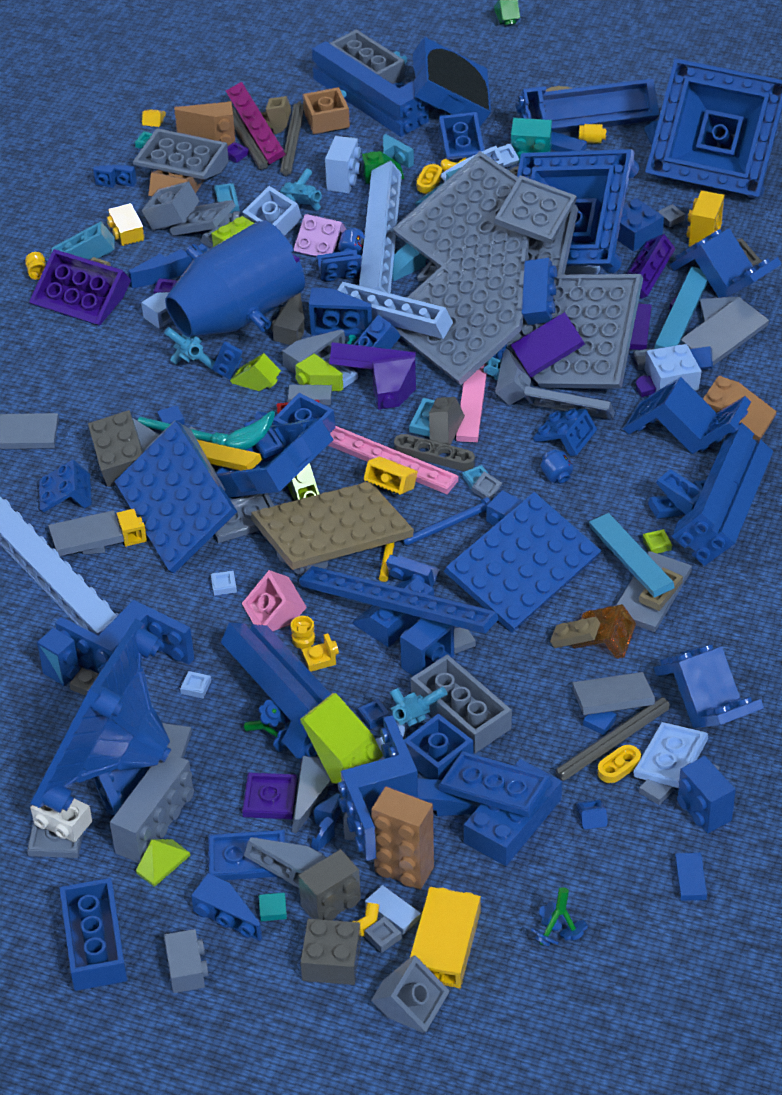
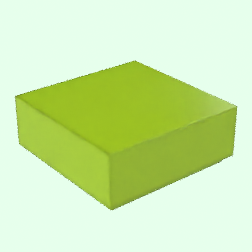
[642,529,672,554]

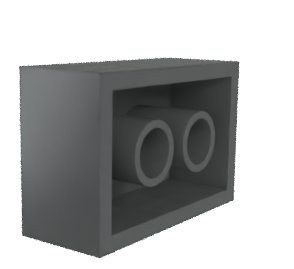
[88,410,143,487]

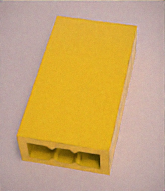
[410,887,481,989]

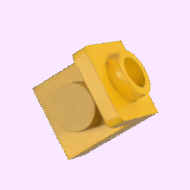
[301,633,339,672]

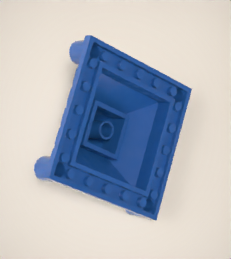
[645,58,782,199]
[517,149,639,273]
[30,619,171,813]

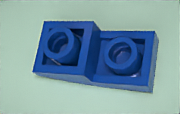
[93,165,137,188]

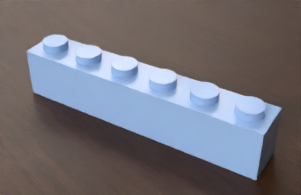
[338,282,453,339]

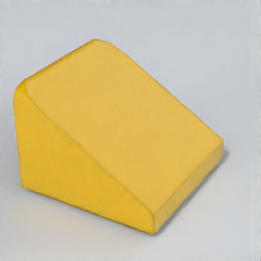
[142,109,166,127]

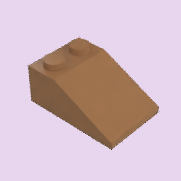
[174,102,235,147]
[149,170,205,196]
[703,376,777,441]

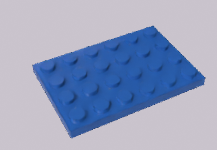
[115,421,238,573]
[444,492,601,633]

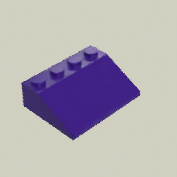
[29,249,131,326]

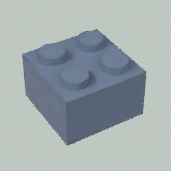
[141,181,200,230]

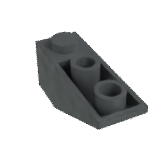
[271,294,304,345]

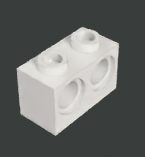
[30,799,92,842]

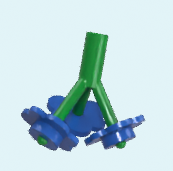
[244,700,291,752]
[531,887,588,946]

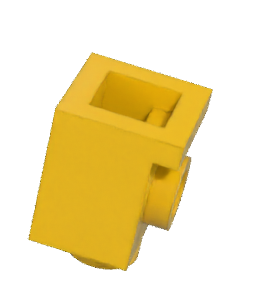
[117,509,147,547]

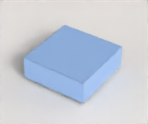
[211,571,237,596]
[180,671,211,699]

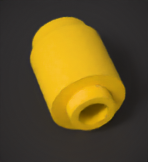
[579,124,606,144]

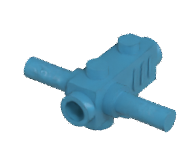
[280,168,322,211]
[164,327,215,369]
[390,686,447,727]

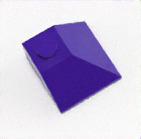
[372,355,416,410]

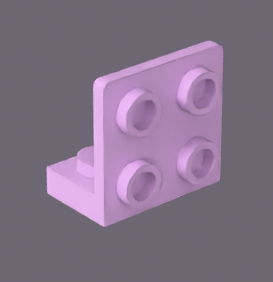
[294,214,347,257]

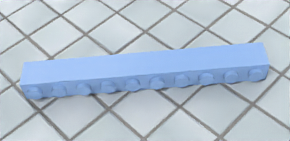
[359,161,402,294]
[0,497,119,635]

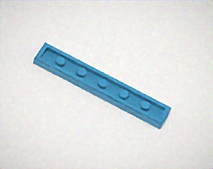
[654,266,708,349]
[589,513,675,598]

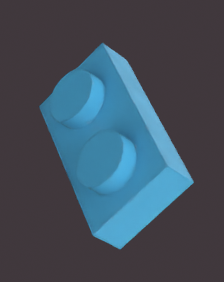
[409,398,435,437]

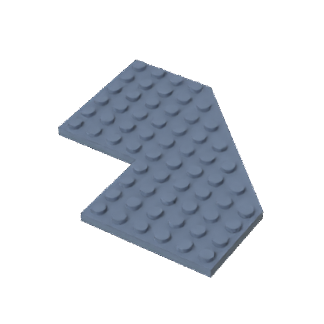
[393,151,530,385]
[507,205,643,389]

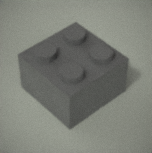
[298,849,361,920]
[301,919,361,985]

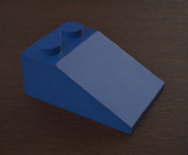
[439,112,484,160]
[309,288,373,337]

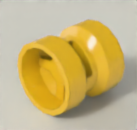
[25,252,46,280]
[291,616,315,649]

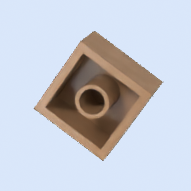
[303,87,350,134]

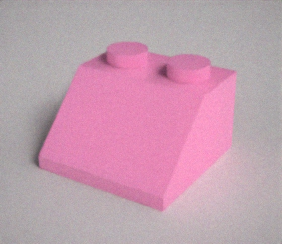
[242,570,307,631]

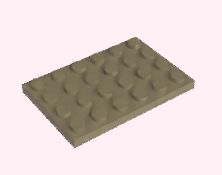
[251,482,414,570]

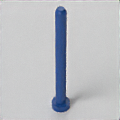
[402,497,491,545]

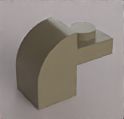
[261,96,291,134]

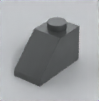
[429,397,465,445]

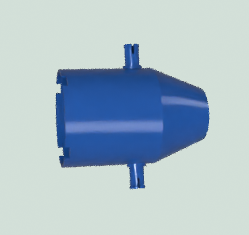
[165,220,305,337]

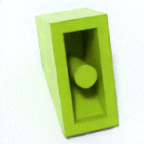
[230,353,281,391]
[295,353,343,391]

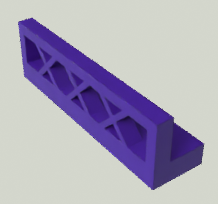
[627,234,676,299]
[329,342,416,369]

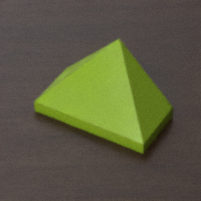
[136,839,191,887]

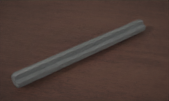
[227,100,268,170]
[280,101,304,176]
[556,697,670,781]

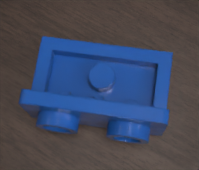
[386,555,440,587]

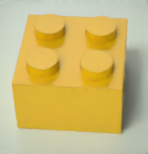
[686,191,724,246]

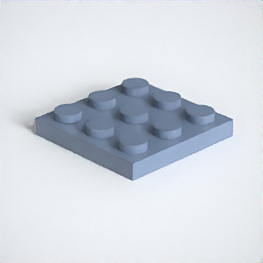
[494,175,576,245]

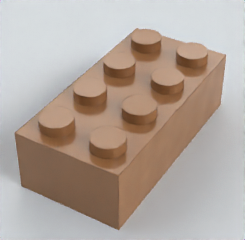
[372,787,434,890]

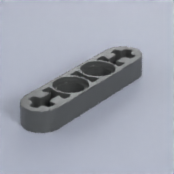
[394,434,475,471]

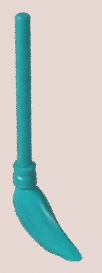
[137,411,275,450]

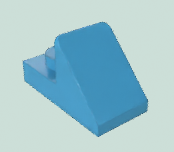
[383,134,414,168]

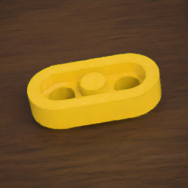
[417,164,442,194]
[598,745,641,783]

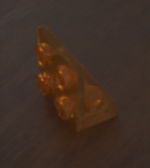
[572,604,636,659]

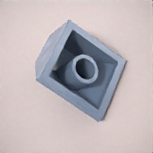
[371,955,450,1033]

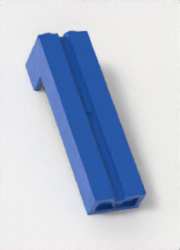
[312,41,429,137]
[515,78,660,133]
[671,422,773,566]
[221,622,331,758]

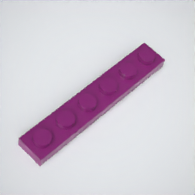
[226,82,286,164]

